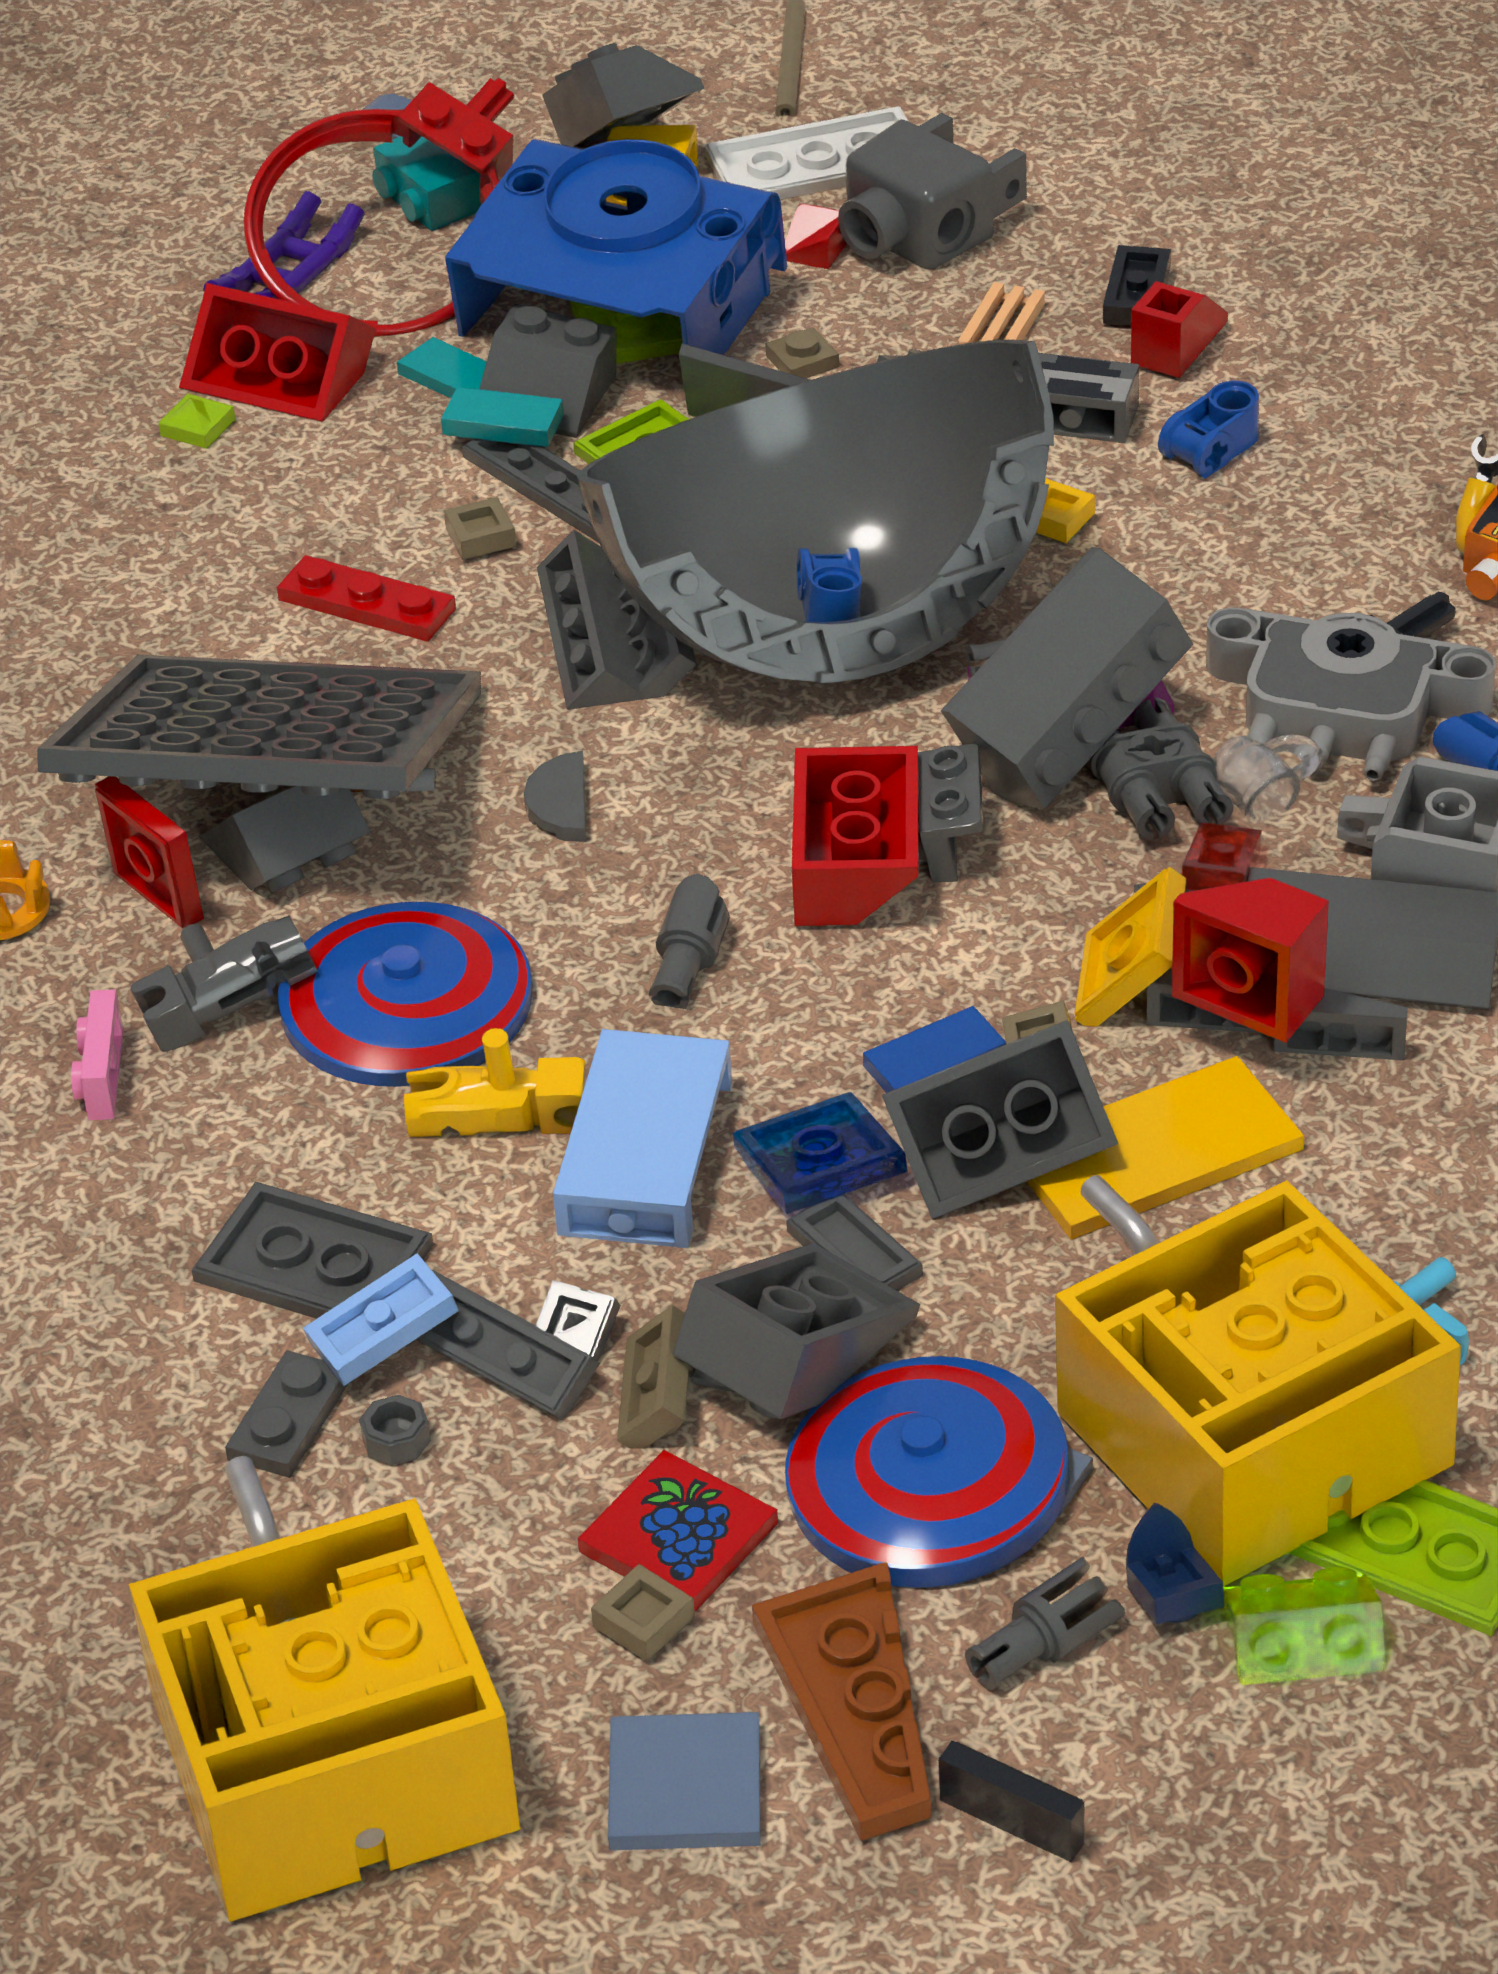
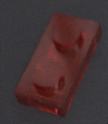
[1181,822,1262,891]

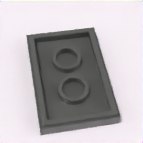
[192,1181,433,1319]

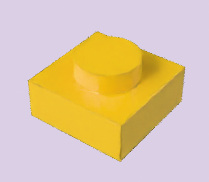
[1036,478,1095,543]

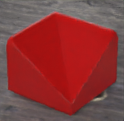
[785,203,847,270]

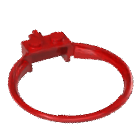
[243,78,515,337]

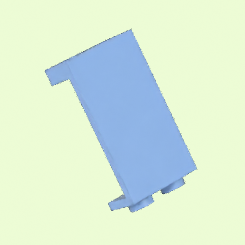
[553,1029,732,1248]

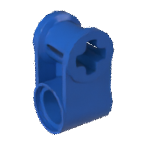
[1158,380,1259,479]
[796,548,862,622]

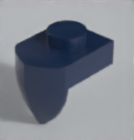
[1126,1503,1225,1625]

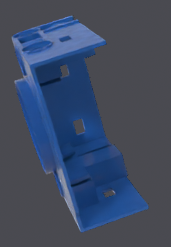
[445,139,788,355]

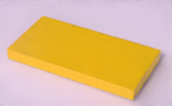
[1026,1056,1304,1240]

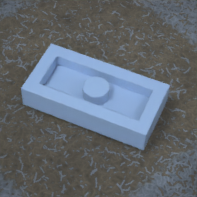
[303,1253,459,1386]

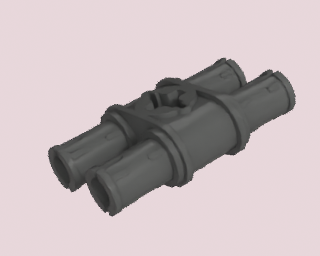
[1089,698,1234,840]

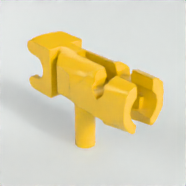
[404,1028,586,1137]

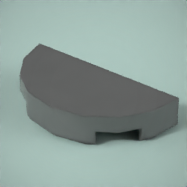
[523,751,586,842]

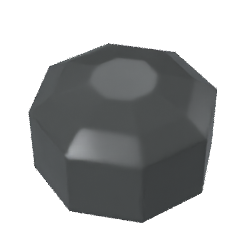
[359,1395,431,1465]

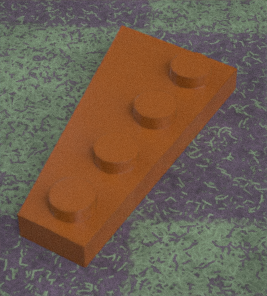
[752,1562,931,1841]

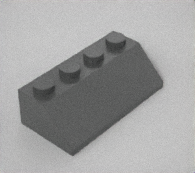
[941,547,1193,809]

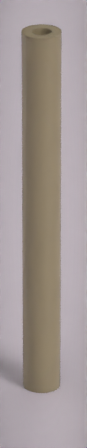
[775,0,806,117]

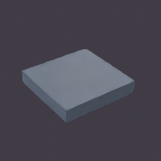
[608,1712,761,1851]

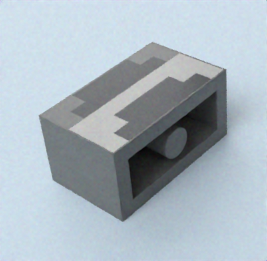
[1038,352,1139,443]

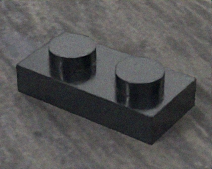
[1103,245,1171,326]

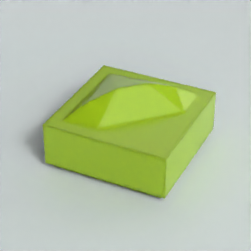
[158,393,236,449]

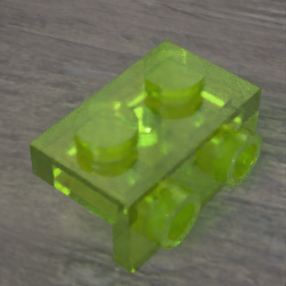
[1223,1567,1385,1685]

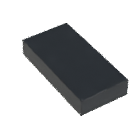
[938,1741,1084,1862]

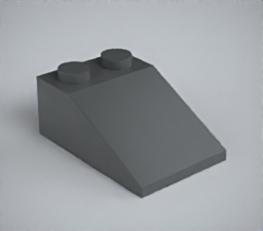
[673,1243,921,1419]

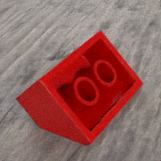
[179,283,376,422]
[792,746,918,926]

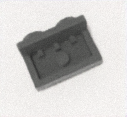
[918,743,983,882]

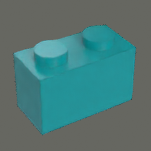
[372,136,482,231]

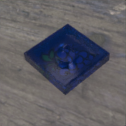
[732,1092,908,1214]

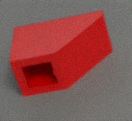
[1131,281,1228,378]

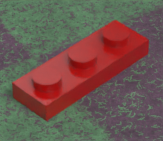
[277,555,456,642]

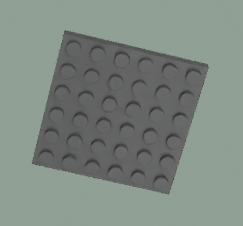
[37,655,481,799]

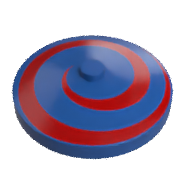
[278,902,532,1087]
[785,1356,1070,1588]

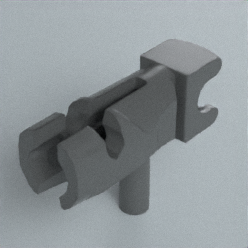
[130,915,318,1052]

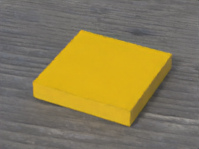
[1074,867,1186,1027]

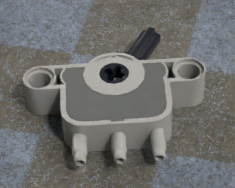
[1206,592,1496,781]

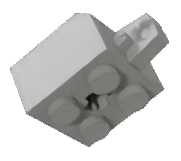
[1337,756,1498,892]

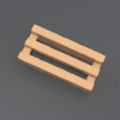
[958,282,1045,345]

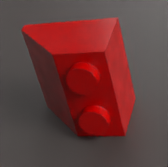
[1172,878,1329,1043]

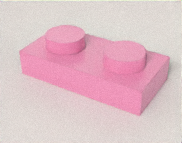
[71,989,124,1120]

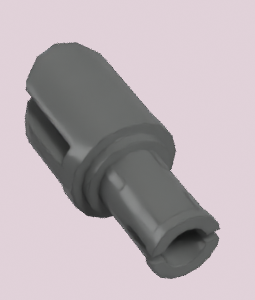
[649,874,730,1009]
[965,1556,1125,1690]

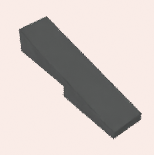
[1147,967,1408,1060]

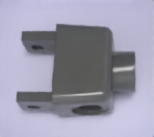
[838,113,1027,269]

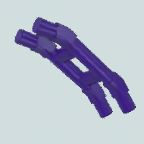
[203,191,365,299]

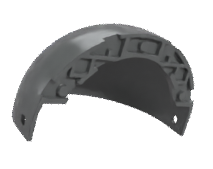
[577,339,1054,683]

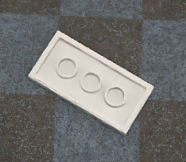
[704,106,909,200]

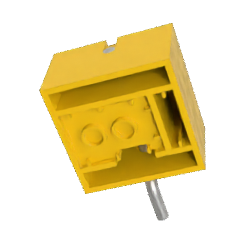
[1055,1175,1461,1587]
[128,1456,521,1922]

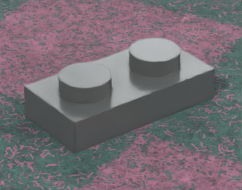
[225,1350,348,1478]

